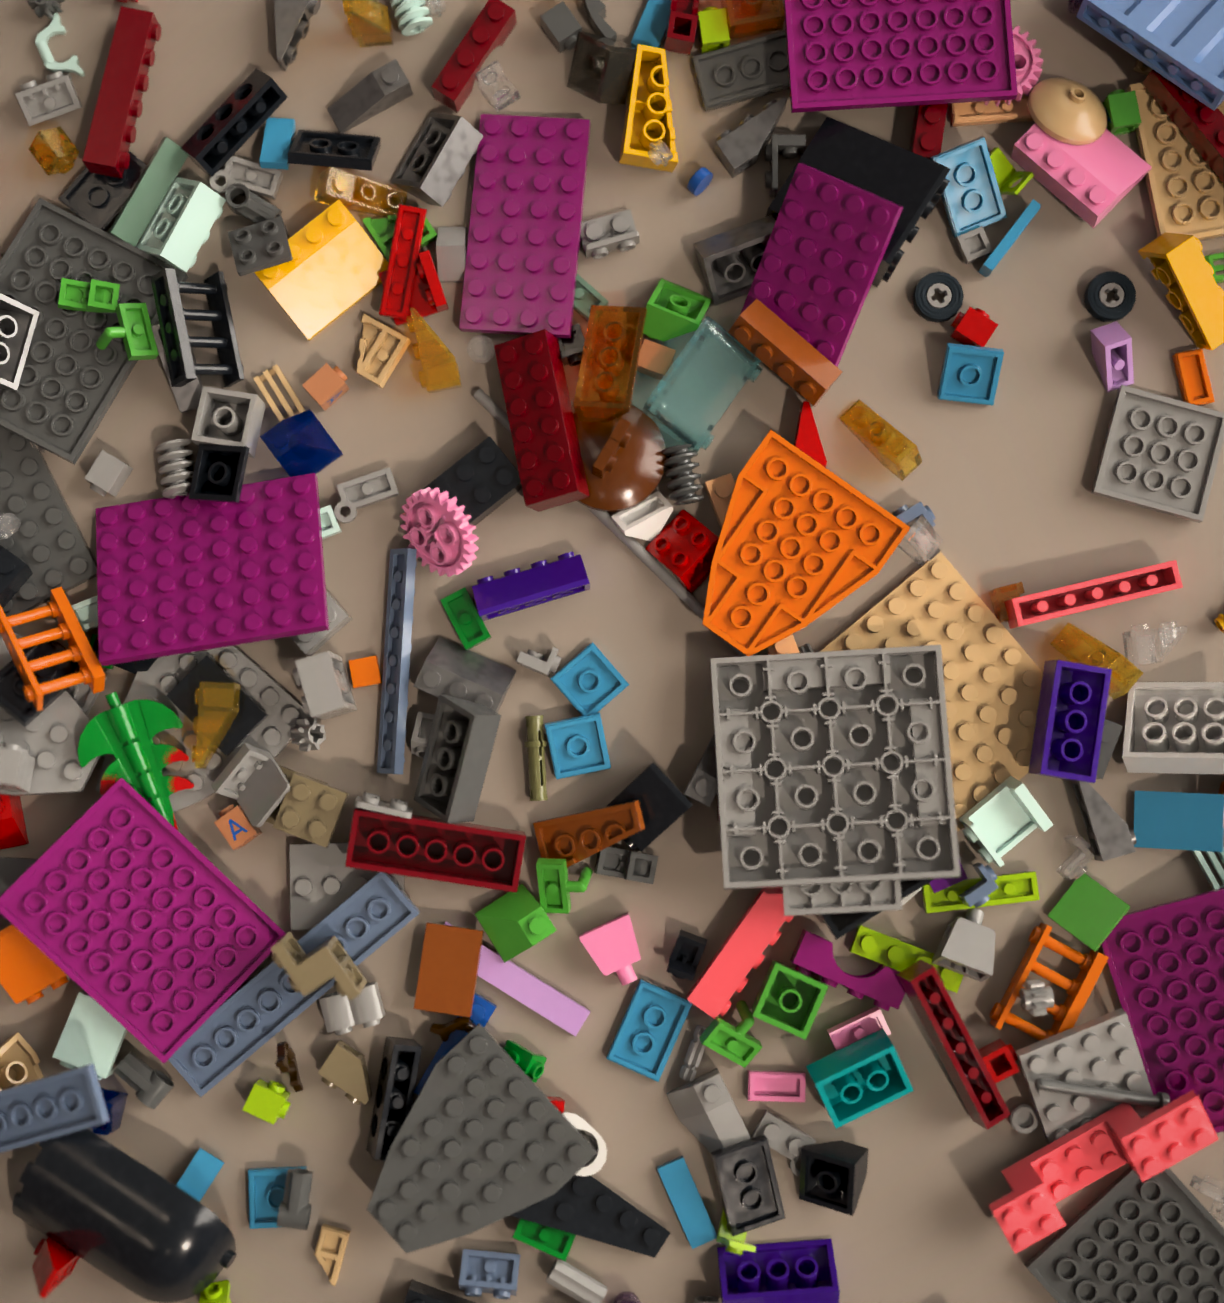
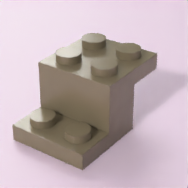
[266,765,349,848]
[270,931,367,1001]

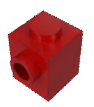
[950,307,998,347]
[978,1038,1020,1084]

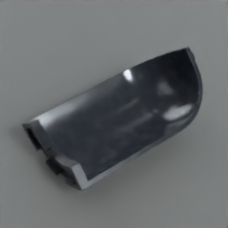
[12,1129,237,1303]

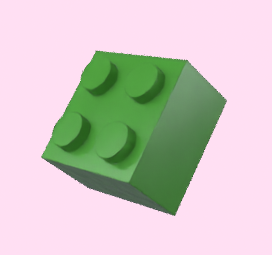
[750,960,829,1040]

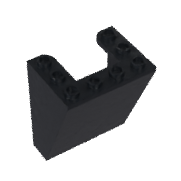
[766,117,950,287]

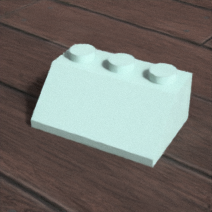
[137,177,226,272]

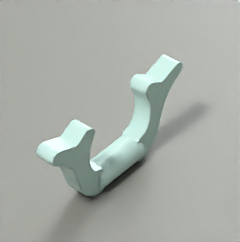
[35,13,85,77]

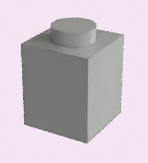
[84,450,133,497]

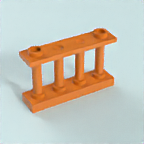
[0,587,105,712]
[989,923,1109,1041]

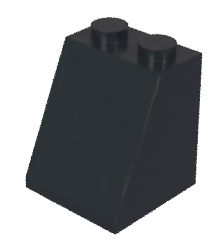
[606,763,693,851]

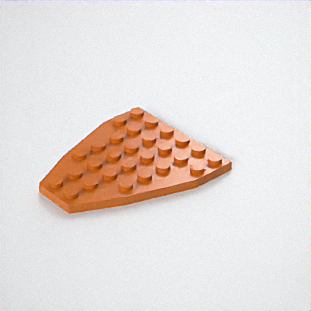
[702,430,911,656]

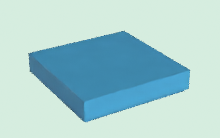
[937,343,1004,405]
[550,642,629,716]
[545,712,611,779]
[248,1166,307,1229]

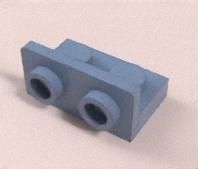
[459,1249,520,1300]

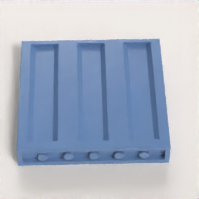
[1076,0,1224,111]

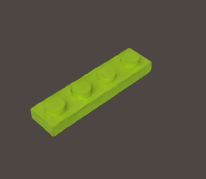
[922,871,1040,913]
[849,925,964,993]

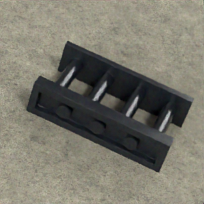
[150,268,244,387]

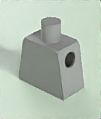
[931,908,996,982]

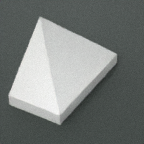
[611,491,673,541]

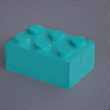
[806,1029,914,1129]

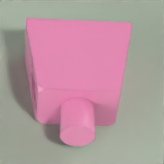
[579,913,641,986]

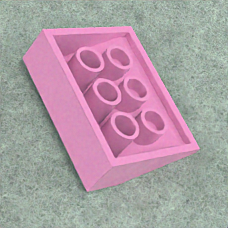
[1011,123,1152,228]

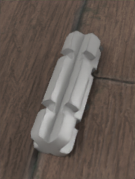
[679,1025,707,1082]

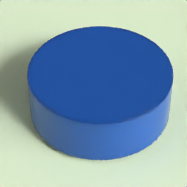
[687,167,713,196]

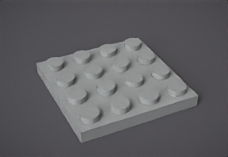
[1091,385,1224,523]
[1015,1008,1155,1144]

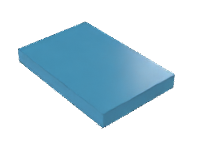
[930,137,1007,238]
[1134,791,1224,852]
[606,979,693,1082]

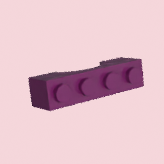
[790,929,906,1011]

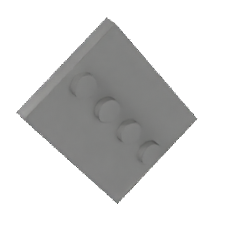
[289,842,406,930]

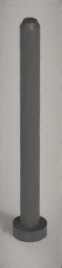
[1034,1078,1170,1111]

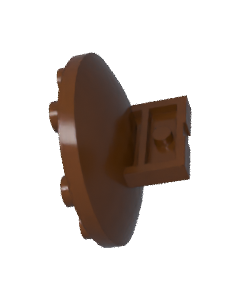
[573,401,666,512]

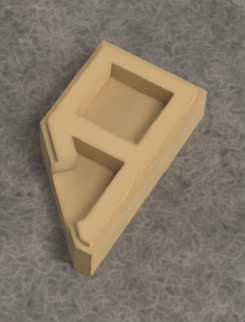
[314,1224,351,1286]

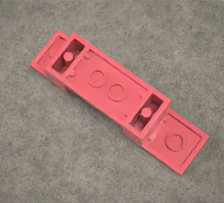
[988,1090,1219,1254]

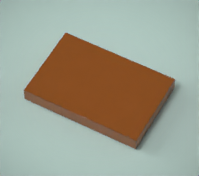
[414,922,484,1017]

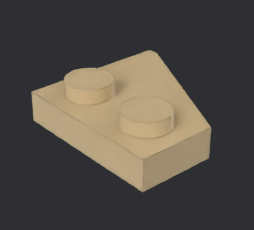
[357,314,411,389]

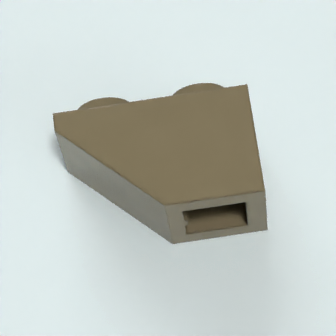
[318,1040,372,1105]

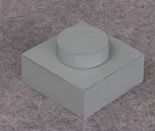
[955,226,993,265]

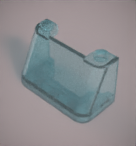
[643,316,763,452]

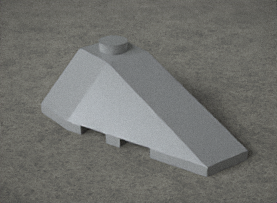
[666,1068,752,1153]

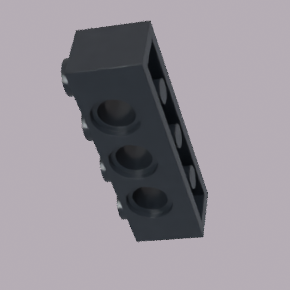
[181,68,288,177]
[366,1036,422,1161]

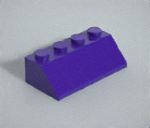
[472,552,590,621]
[1028,660,1112,783]
[717,1239,840,1303]

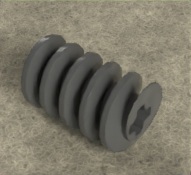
[662,444,705,505]

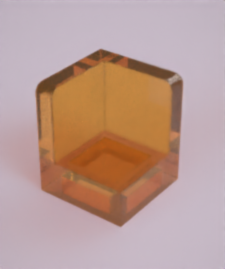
[989,582,1025,623]

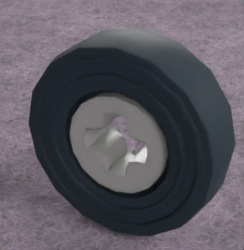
[1084,271,1136,322]
[913,272,964,323]

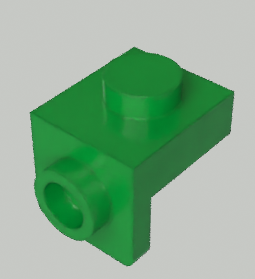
[503,1040,547,1083]

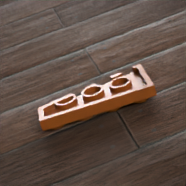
[533,800,645,868]

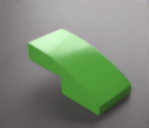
[58,278,120,313]

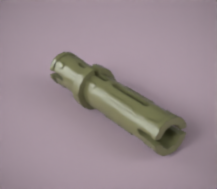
[525,715,548,801]

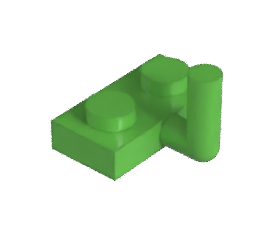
[96,303,159,361]
[536,858,593,914]
[699,1000,762,1068]

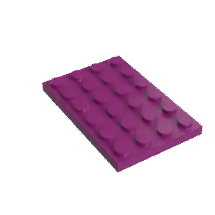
[740,163,903,367]

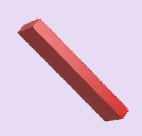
[379,204,427,321]

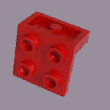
[379,250,449,326]
[646,510,719,593]

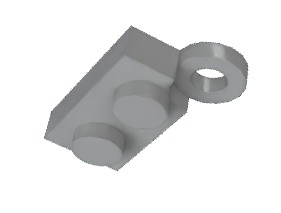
[209,156,283,200]
[334,467,400,523]
[752,1110,816,1177]

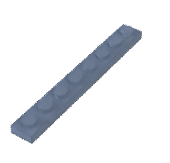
[377,548,417,774]

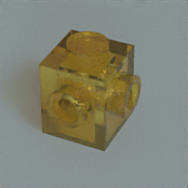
[28,127,80,175]

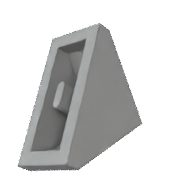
[436,227,467,283]

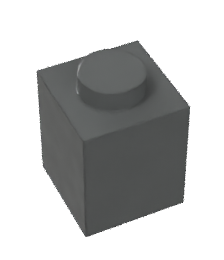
[540,1,582,53]

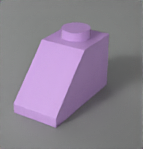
[1090,321,1134,392]

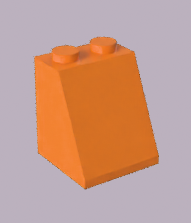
[0,924,69,1005]

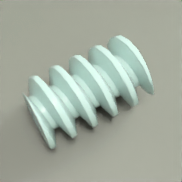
[390,0,433,36]

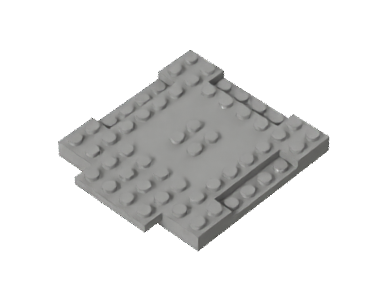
[710,645,960,916]

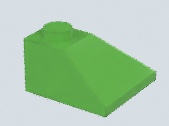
[638,278,712,342]
[474,884,557,963]

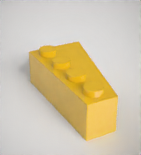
[619,44,678,172]
[1138,232,1224,350]

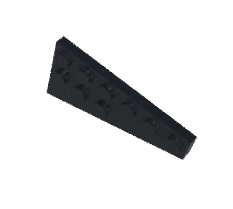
[510,1175,671,1258]

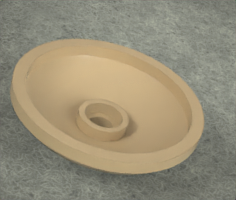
[1028,78,1108,145]

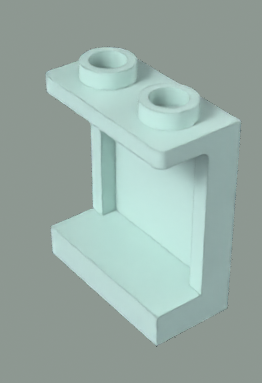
[959,776,1053,868]
[52,990,127,1080]

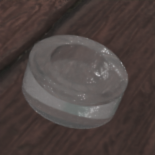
[0,513,21,540]

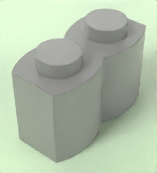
[319,981,386,1035]

